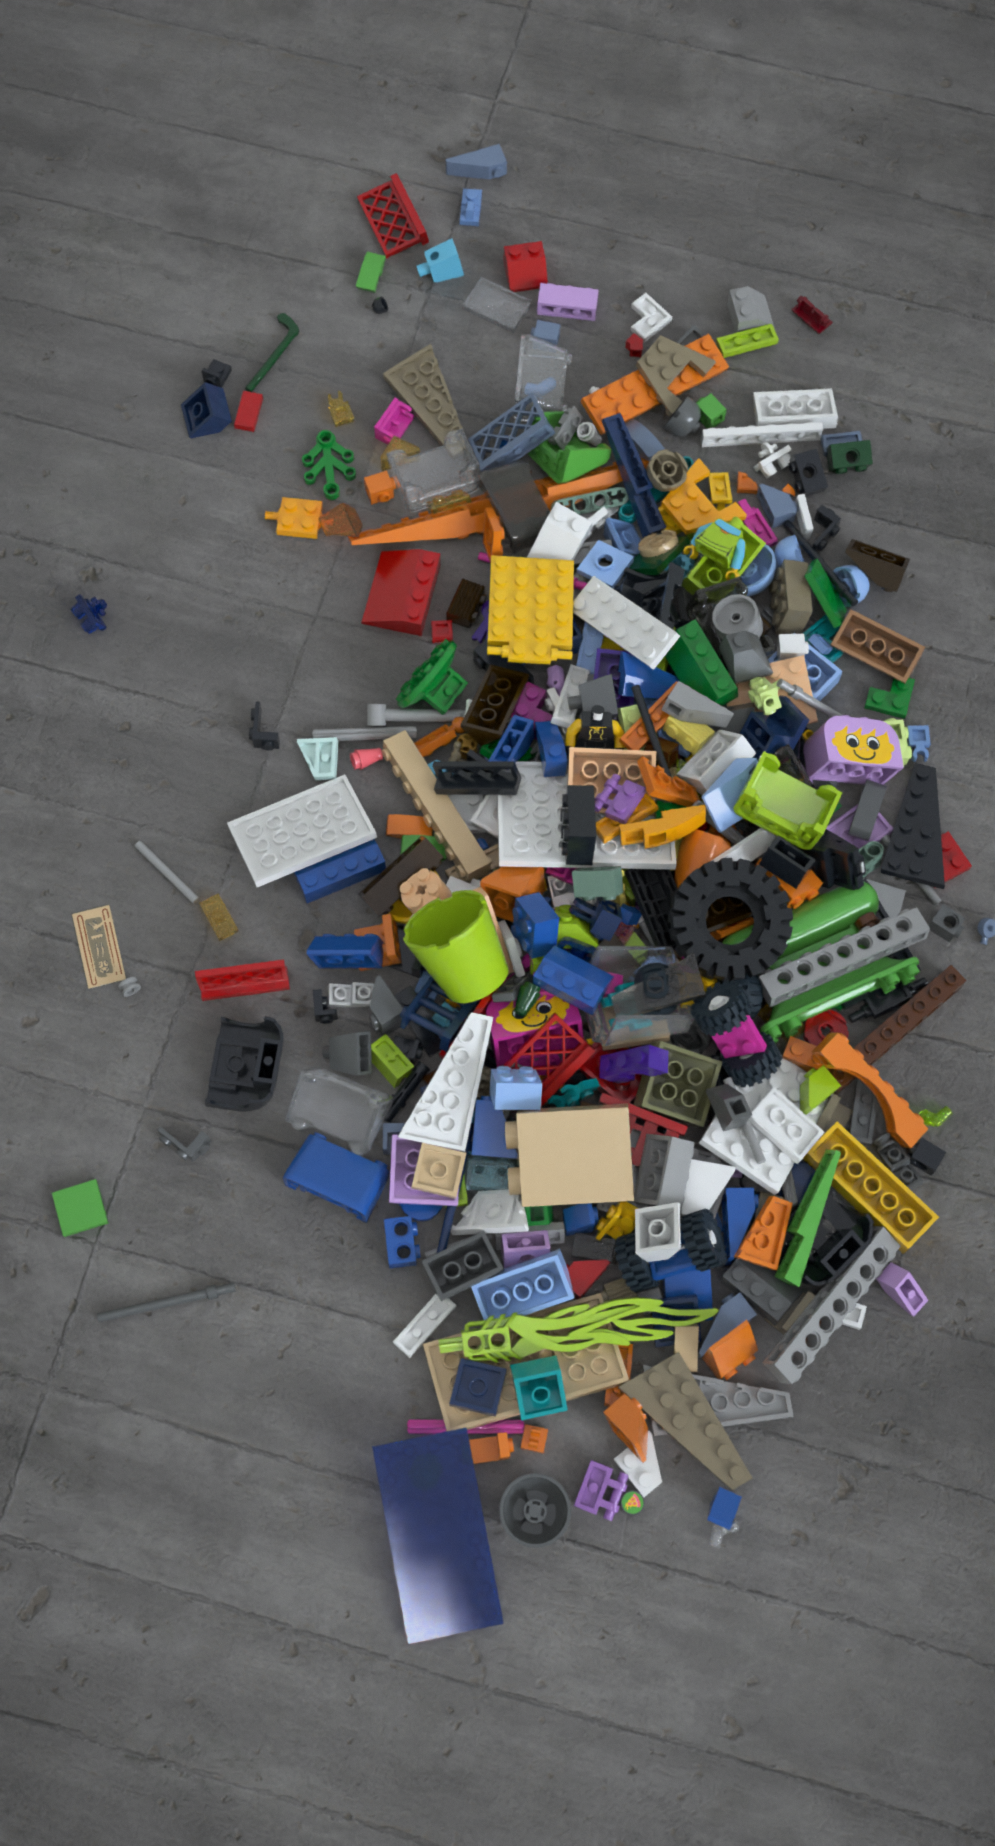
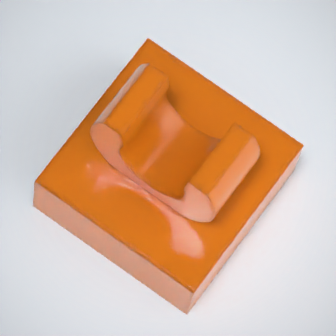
[520,1424,548,1454]

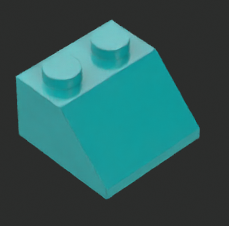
[510,1355,568,1420]

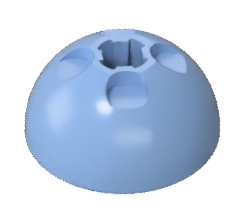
[728,544,777,596]

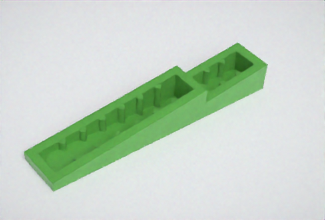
[775,1149,841,1287]

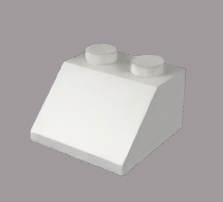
[635,1202,681,1262]

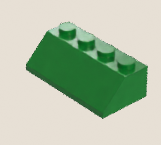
[664,619,738,706]

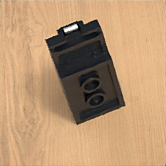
[792,829,866,890]

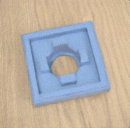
[577,540,634,589]

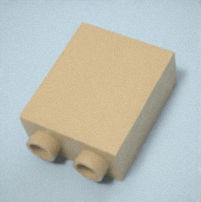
[505,1103,634,1207]

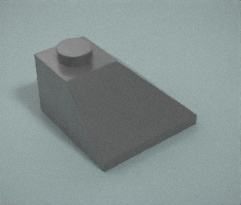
[719,631,773,684]

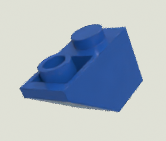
[562,1203,598,1236]

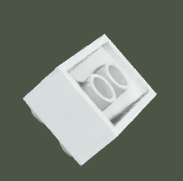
[527,502,593,560]

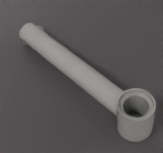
[367,704,466,726]

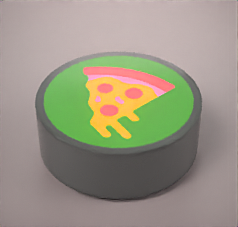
[620,1490,645,1516]

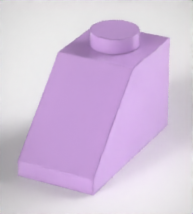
[876,1262,928,1317]

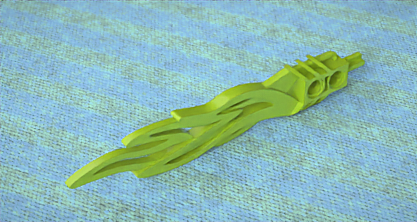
[438,1297,719,1363]

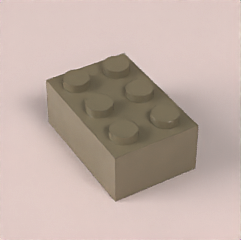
[769,559,813,635]

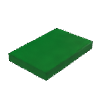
[804,558,847,628]

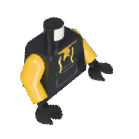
[565,705,625,755]

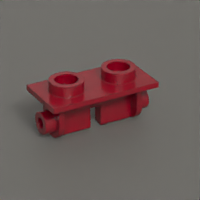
[791,295,833,334]

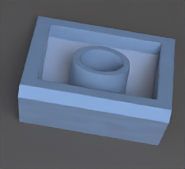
[604,518,641,558]

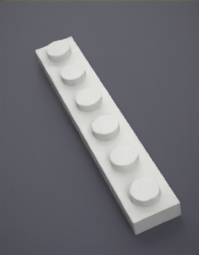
[701,422,823,447]

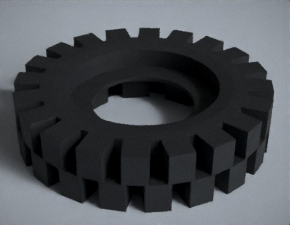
[668,858,793,982]

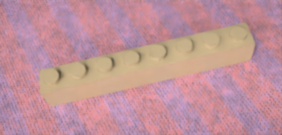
[382,730,491,883]

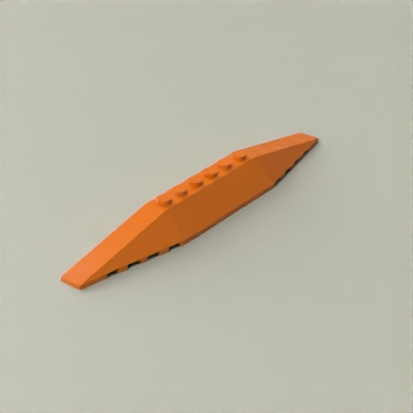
[348,457,649,545]

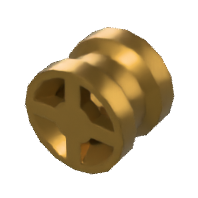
[457,734,477,760]

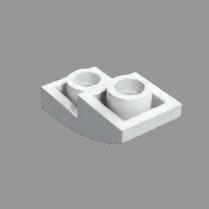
[328,982,374,1007]

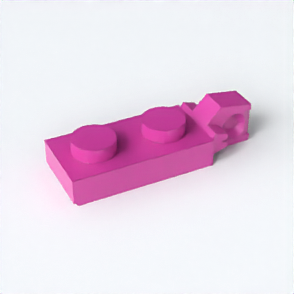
[738,499,778,547]

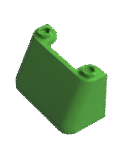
[527,411,612,484]

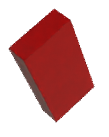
[234,391,263,432]

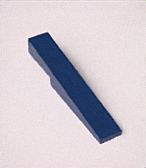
[602,413,666,538]

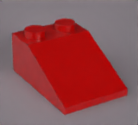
[579,1037,642,1105]

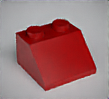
[503,241,548,293]

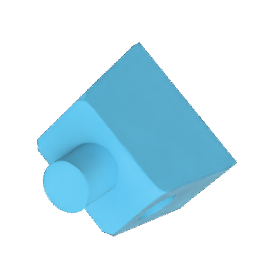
[416,238,464,282]

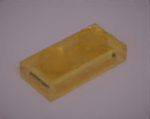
[427,490,472,514]

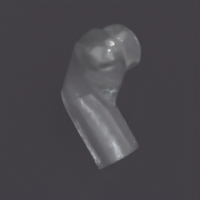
[708,1519,739,1548]

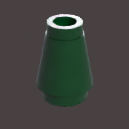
[514,981,541,1017]

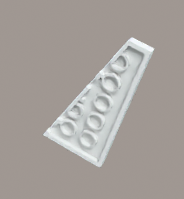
[397,1012,493,1151]

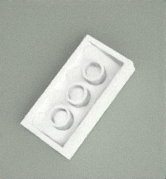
[753,389,838,429]

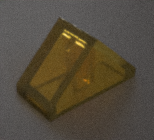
[380,436,420,471]

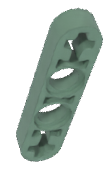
[551,487,629,514]

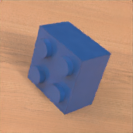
[511,892,559,959]

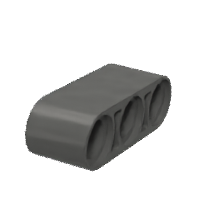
[848,779,887,841]

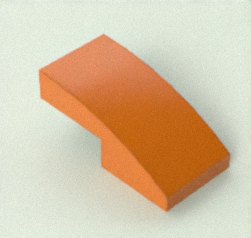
[386,814,432,839]

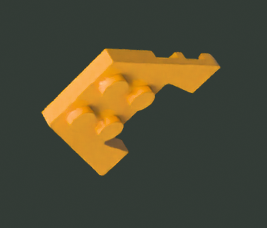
[661,458,747,535]

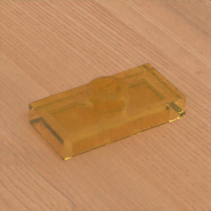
[199,893,239,941]

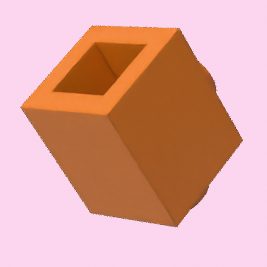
[364,470,396,505]

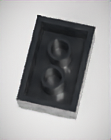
[560,785,596,865]

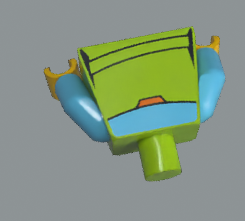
[683,517,745,583]

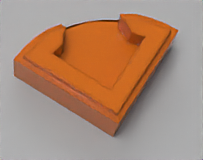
[737,472,758,494]

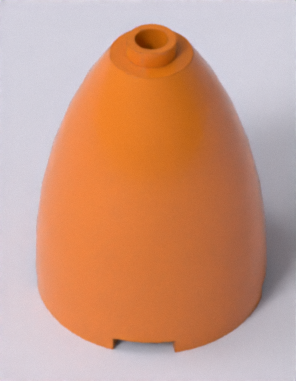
[674,829,731,888]

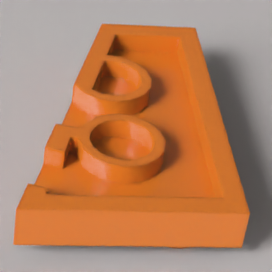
[637,756,700,807]
[734,1196,793,1270]

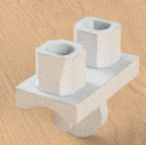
[753,442,792,479]

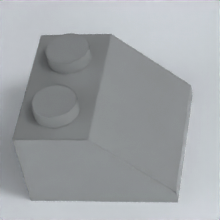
[727,286,774,333]

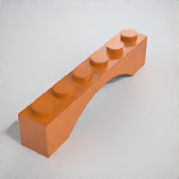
[812,1033,928,1148]

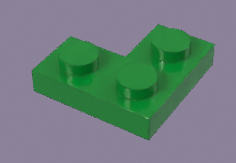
[864,678,915,719]

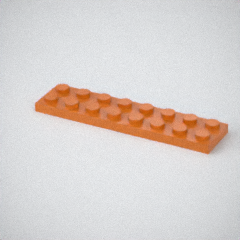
[580,334,729,435]

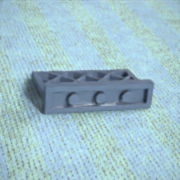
[468,393,555,479]

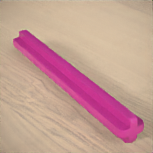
[407,1419,524,1434]

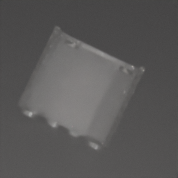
[584,946,695,1046]

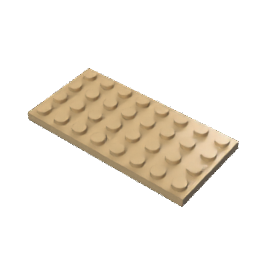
[423,1293,629,1436]

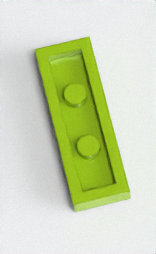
[716,323,779,358]

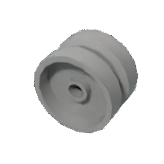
[712,594,763,642]

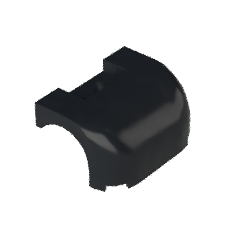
[205,1016,284,1112]
[778,1186,874,1286]

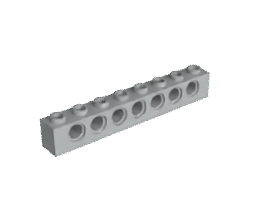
[759,907,930,1008]
[762,1226,900,1384]

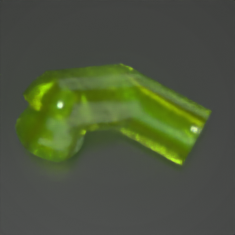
[919,1106,953,1127]

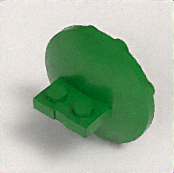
[395,639,468,715]

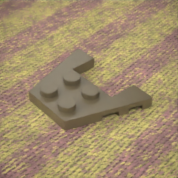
[635,335,716,417]

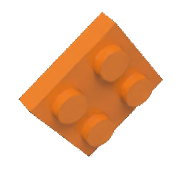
[483,507,504,564]

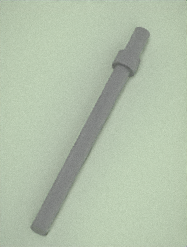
[777,679,842,718]

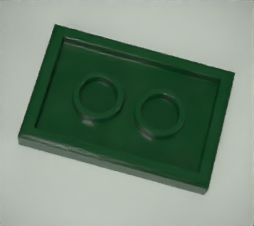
[625,536,690,575]

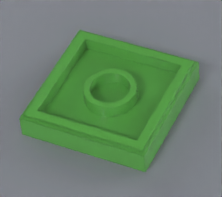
[52,1179,108,1237]

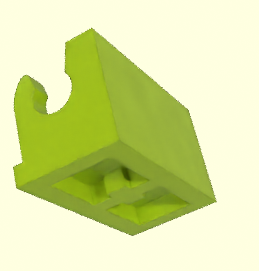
[371,1034,414,1088]

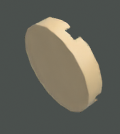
[638,530,679,557]

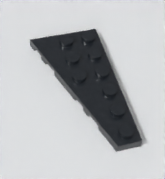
[881,763,945,889]

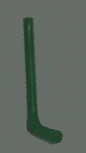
[245,313,300,392]

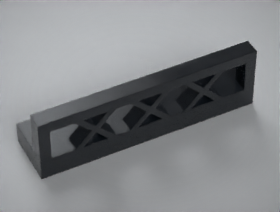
[432,761,521,795]

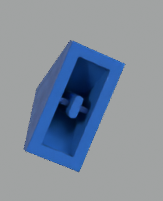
[707,1487,742,1530]

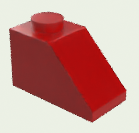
[566,1259,610,1299]

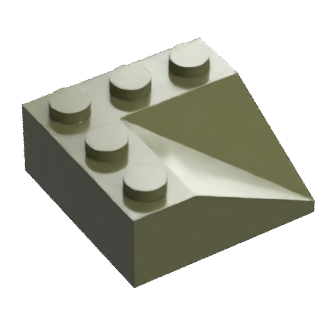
[634,1041,722,1127]

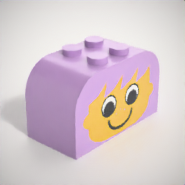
[804,715,904,785]

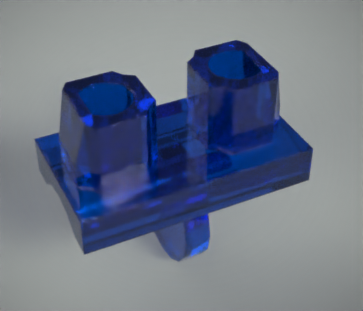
[71,594,107,634]

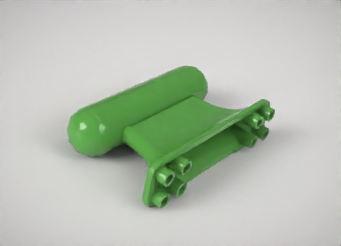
[721,881,920,1044]

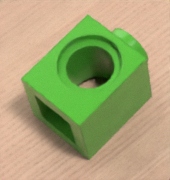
[696,394,727,429]

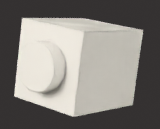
[776,634,809,661]

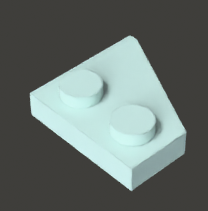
[297,737,339,780]

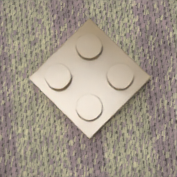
[411,1143,466,1199]

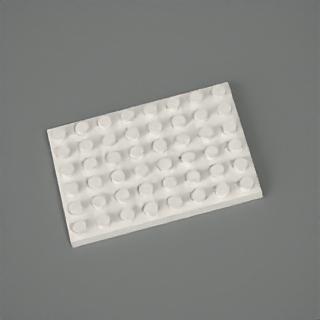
[497,762,677,870]

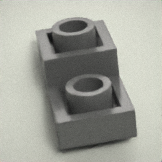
[878,1142,923,1191]

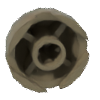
[646,449,688,492]

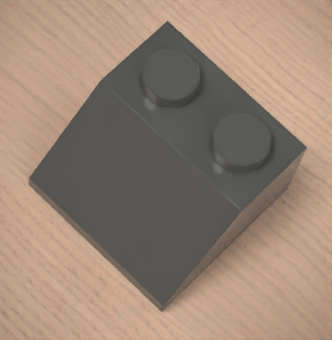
[369,975,403,1036]

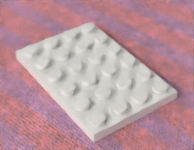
[227,775,377,887]
[699,1055,832,1195]

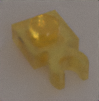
[328,391,354,427]

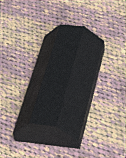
[624,869,678,953]

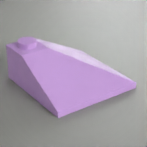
[389,1135,460,1206]

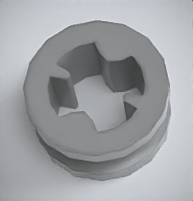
[118,976,141,997]

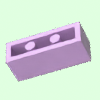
[537,283,599,321]

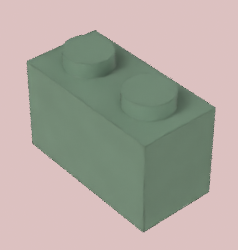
[572,866,623,901]

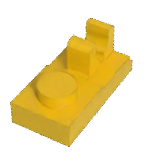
[708,472,732,511]

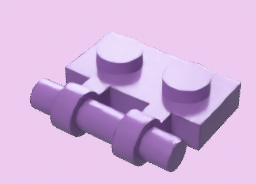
[594,774,646,824]
[574,1460,629,1521]

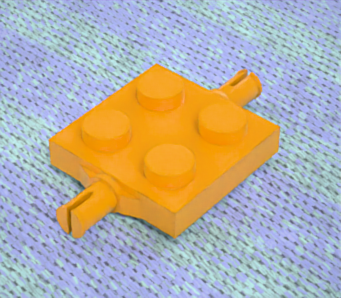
[265,497,334,539]

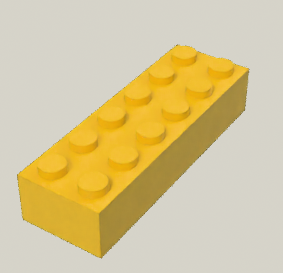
[803,1121,939,1254]

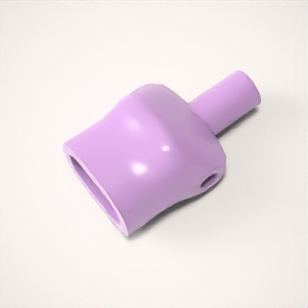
[546,665,565,697]

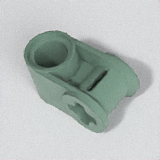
[859,841,884,878]

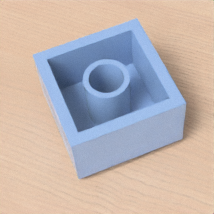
[489,1066,542,1110]

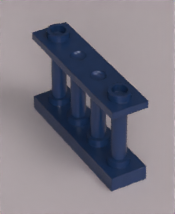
[400,977,482,1052]

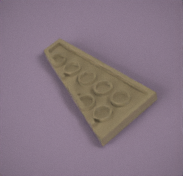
[383,344,469,460]
[618,1352,752,1491]

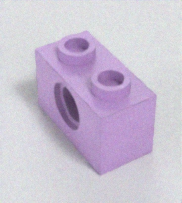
[501,1230,550,1268]

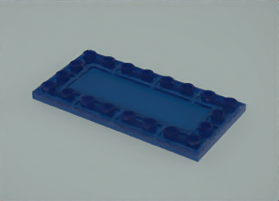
[372,1427,504,1644]

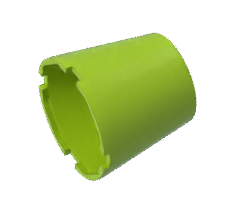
[403,890,509,1003]

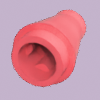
[350,748,383,770]

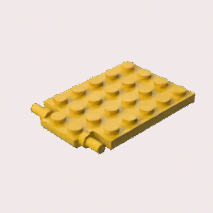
[487,555,574,665]

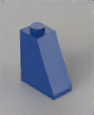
[471,1096,518,1159]

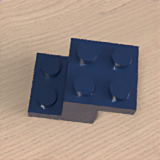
[740,695,809,760]

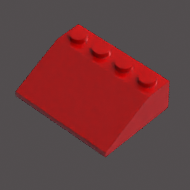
[362,549,441,636]

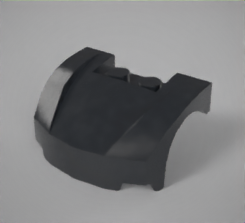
[614,562,685,630]

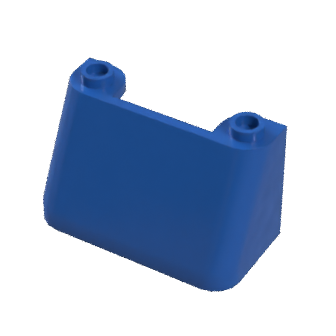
[283,1132,390,1223]

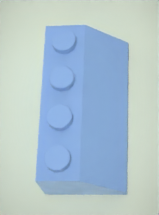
[471,1249,574,1320]

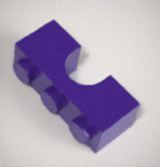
[599,1045,669,1084]

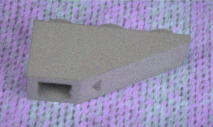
[661,681,734,728]

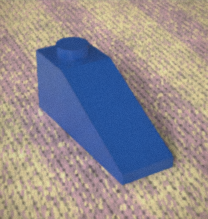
[489,715,535,770]
[534,721,568,777]

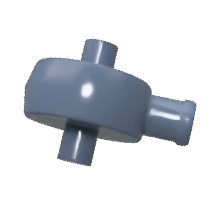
[977,918,995,945]

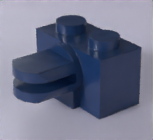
[569,897,622,941]

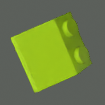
[555,904,598,949]

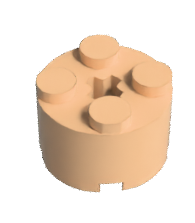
[400,868,452,914]

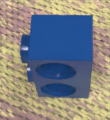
[384,1216,421,1269]

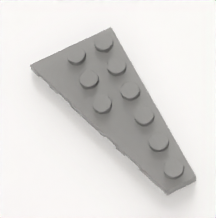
[642,1365,794,1437]

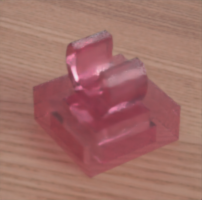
[615,922,636,945]

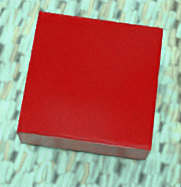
[431,620,453,643]

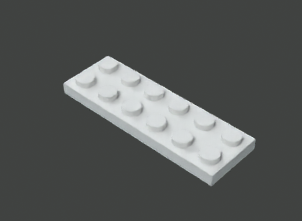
[573,576,680,670]

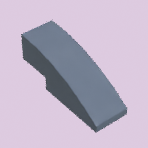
[625,419,665,461]

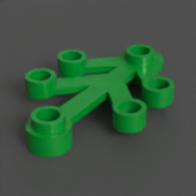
[302,430,356,500]

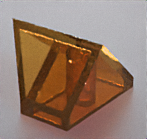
[318,502,363,537]

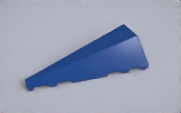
[618,652,679,699]

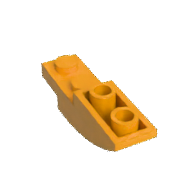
[619,804,706,849]

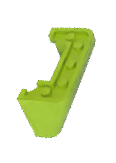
[733,751,842,850]

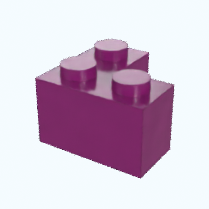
[511,682,553,740]

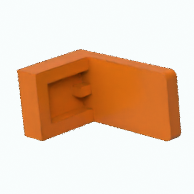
[460,1432,514,1465]

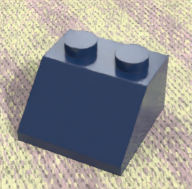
[181,382,232,438]

